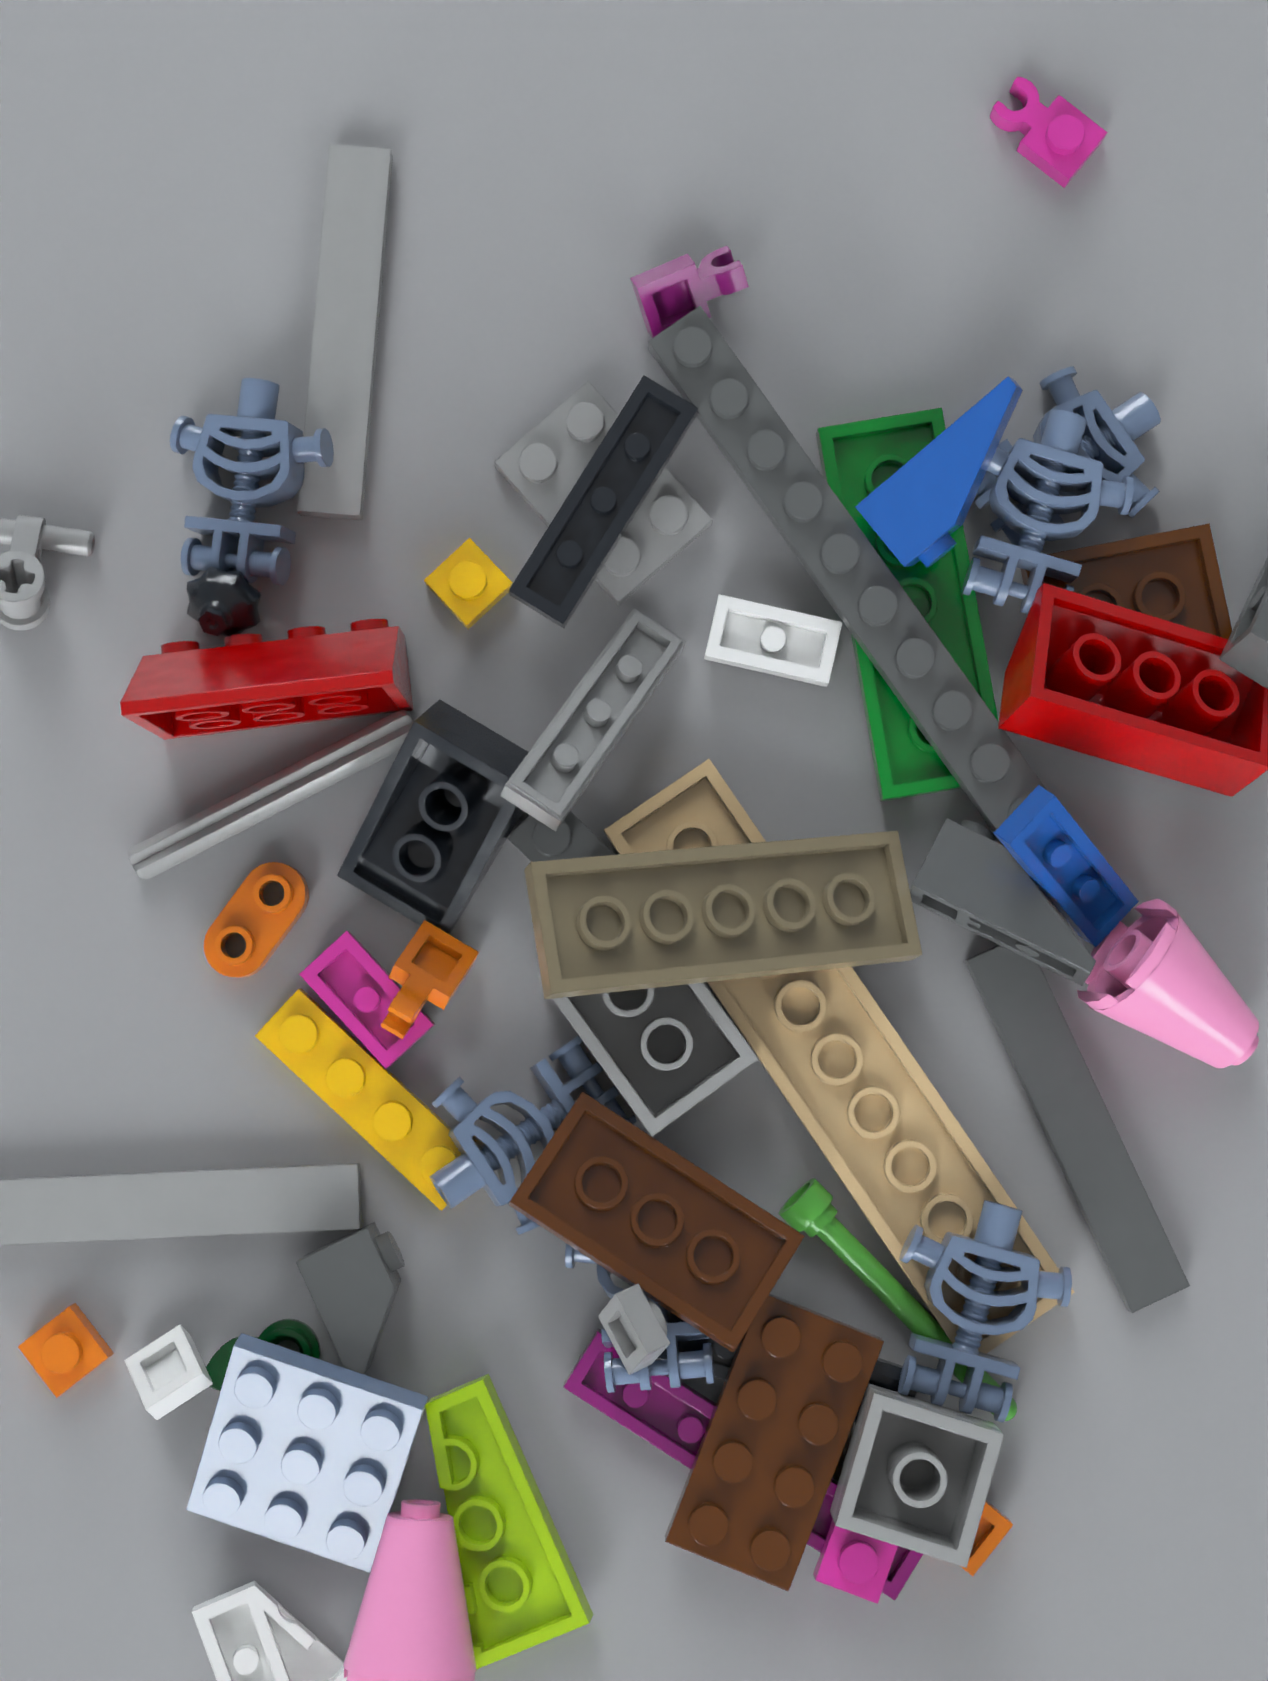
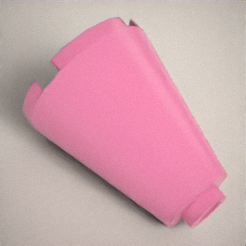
[1077,899,1259,1068]
[343,1499,476,1681]

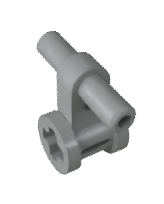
[0,515,95,631]

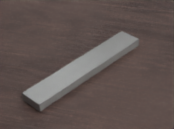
[297,144,393,520]
[0,1163,362,1246]

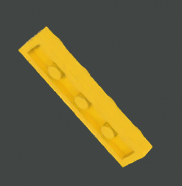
[255,989,461,1211]

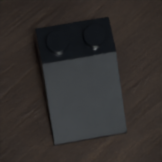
[337,699,529,935]

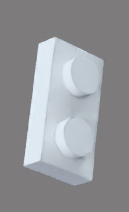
[704,594,842,687]

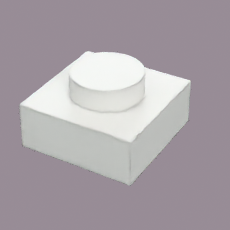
[124,1325,213,1420]

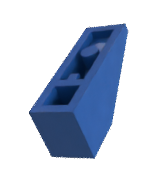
[855,376,1023,568]

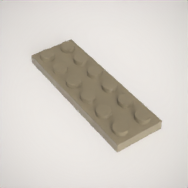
[524,831,922,1000]

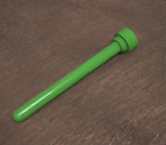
[778,1178,1017,1421]

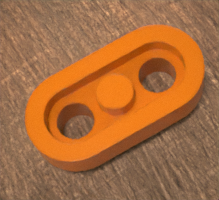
[204,862,309,978]

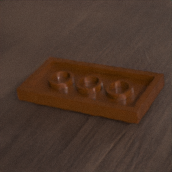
[509,1092,805,1352]
[665,1294,884,1592]

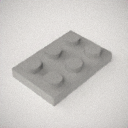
[494,381,713,606]

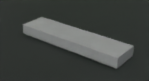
[500,608,686,832]

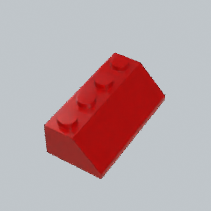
[998,583,1268,797]

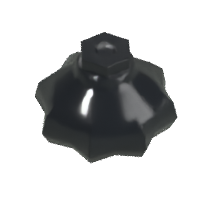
[186,566,261,637]

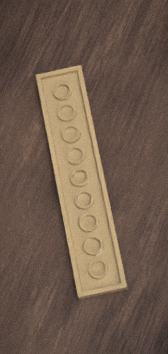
[604,759,1075,1354]

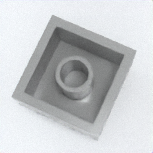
[830,1383,1005,1568]

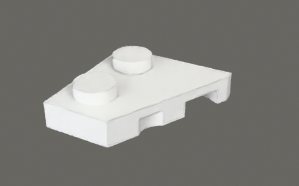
[192,1580,347,1681]

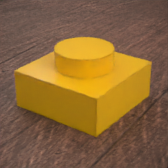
[424,537,513,630]

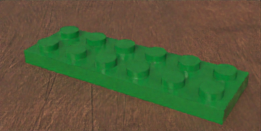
[816,407,999,802]

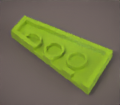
[425,1374,594,1670]

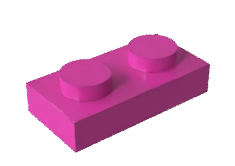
[299,930,435,1069]

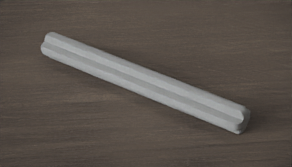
[128,710,414,879]

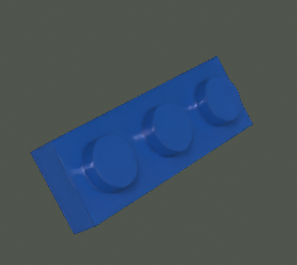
[994,785,1139,948]

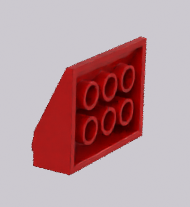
[120,619,413,740]

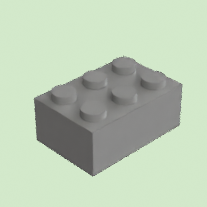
[536,974,758,1137]

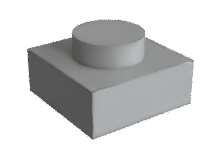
[598,1284,671,1375]

